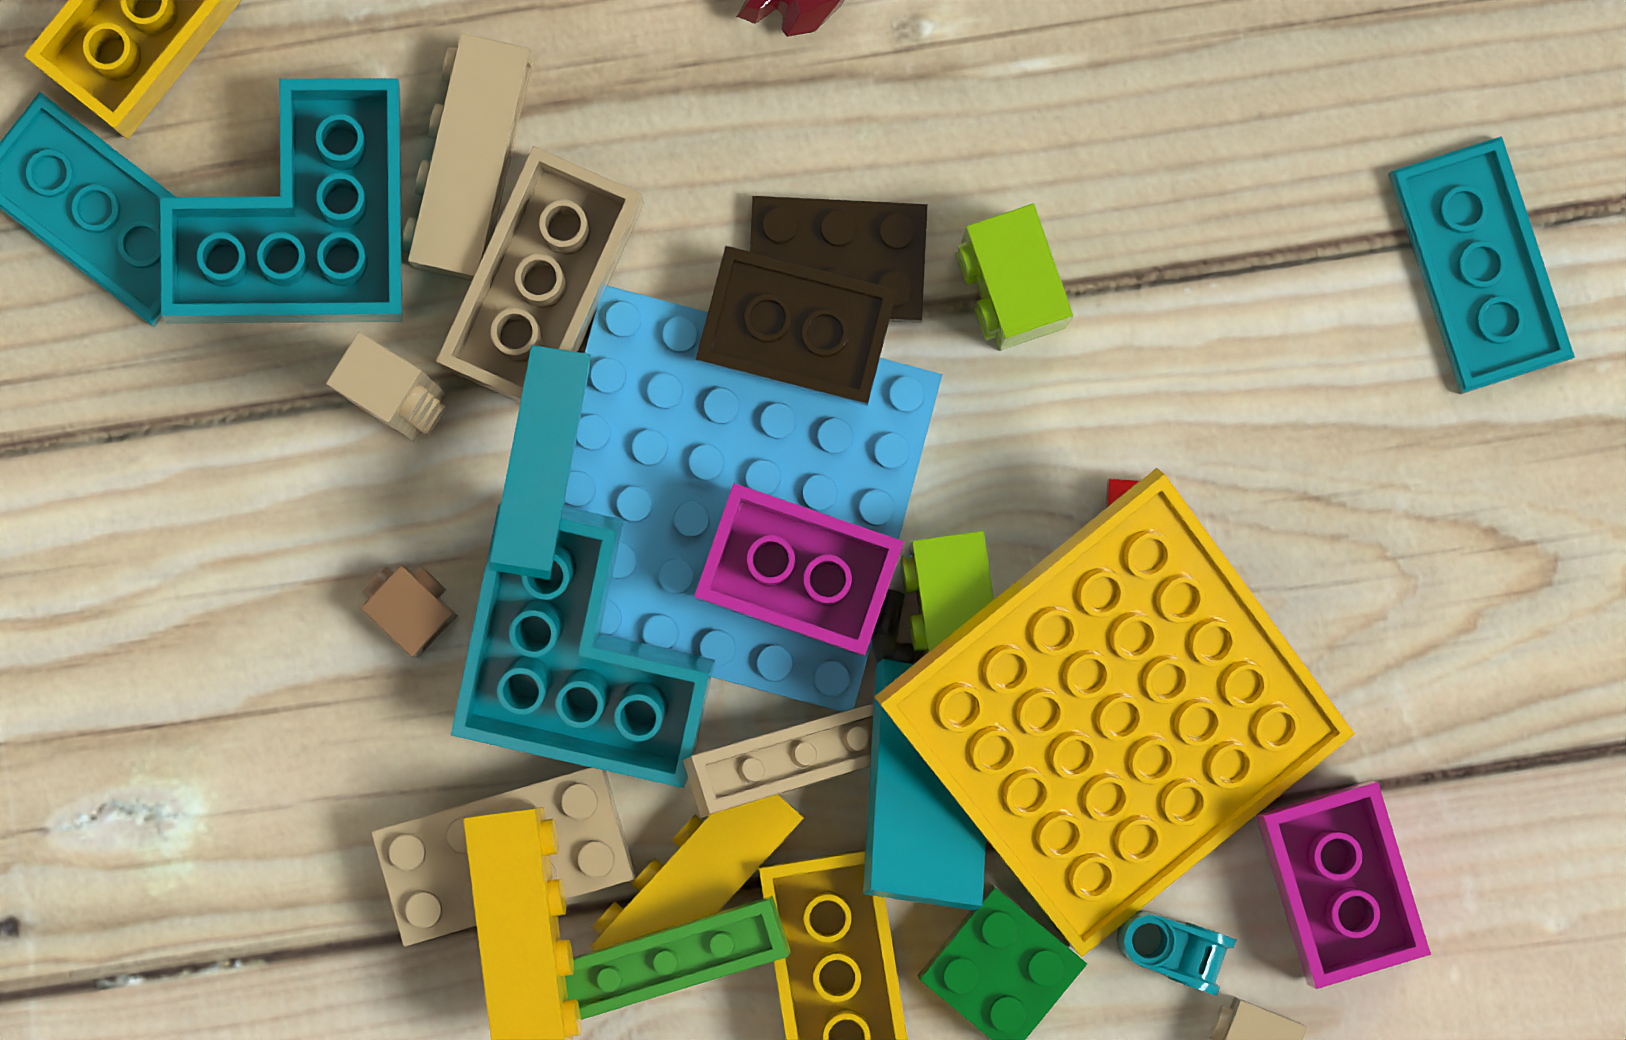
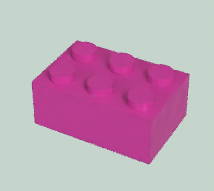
[694,483,904,657]
[1256,781,1431,989]

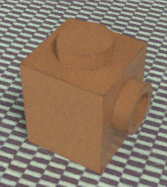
[360,565,458,658]

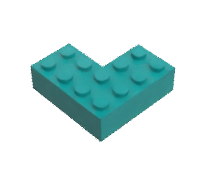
[160,78,403,324]
[451,502,715,788]

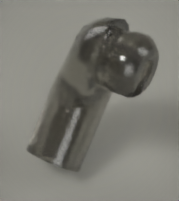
[870,589,915,664]

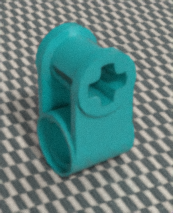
[1116,911,1237,996]

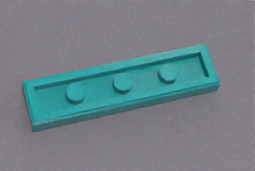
[490,345,591,580]

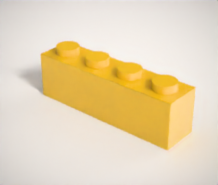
[590,794,804,950]
[463,807,581,1040]

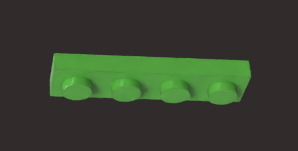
[565,896,791,1020]

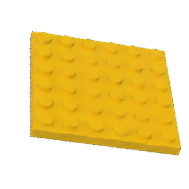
[874,468,1355,958]

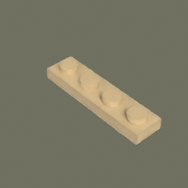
[683,703,874,818]

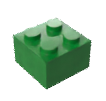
[917,885,1087,1040]

